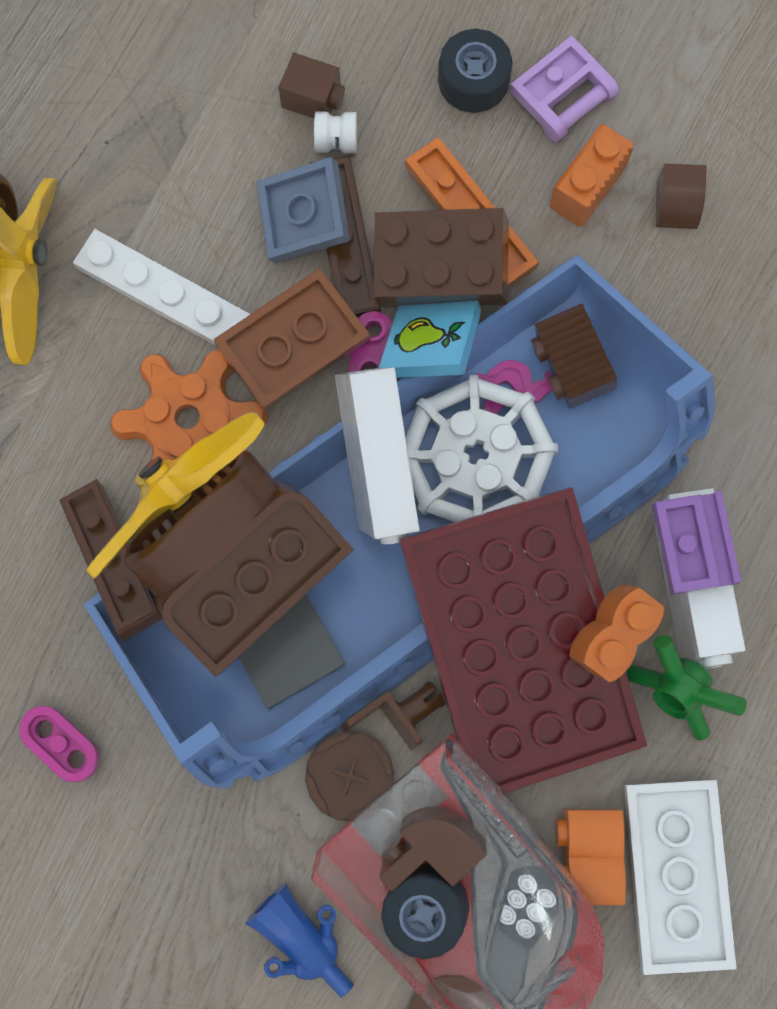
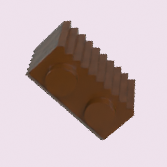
[531,303,617,409]

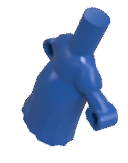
[245,883,354,998]

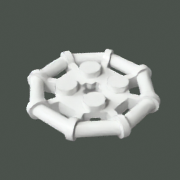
[405,375,559,522]

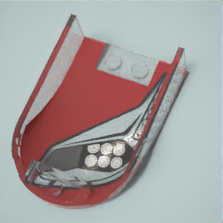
[311,733,605,1009]

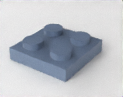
[257,157,350,263]

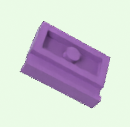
[652,491,741,595]

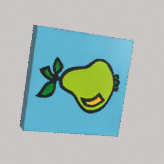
[379,300,481,378]

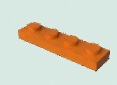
[405,137,539,289]

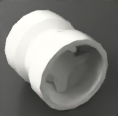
[314,111,357,154]

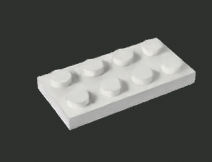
[624,780,736,975]

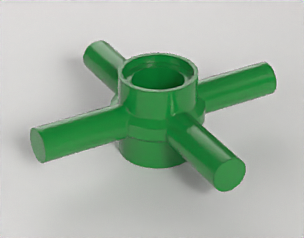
[626,635,747,740]

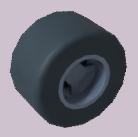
[438,28,513,113]
[381,864,469,959]

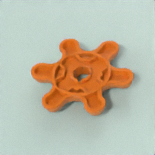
[110,350,268,460]

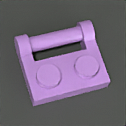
[510,35,619,143]

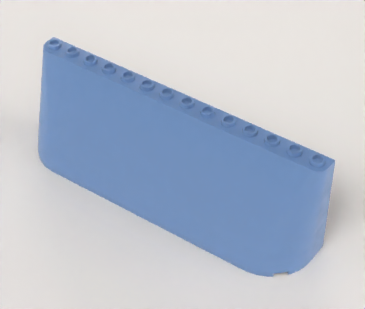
[83,255,715,788]

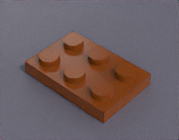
[214,268,370,412]

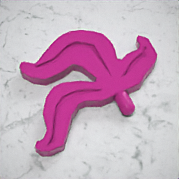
[476,360,552,414]

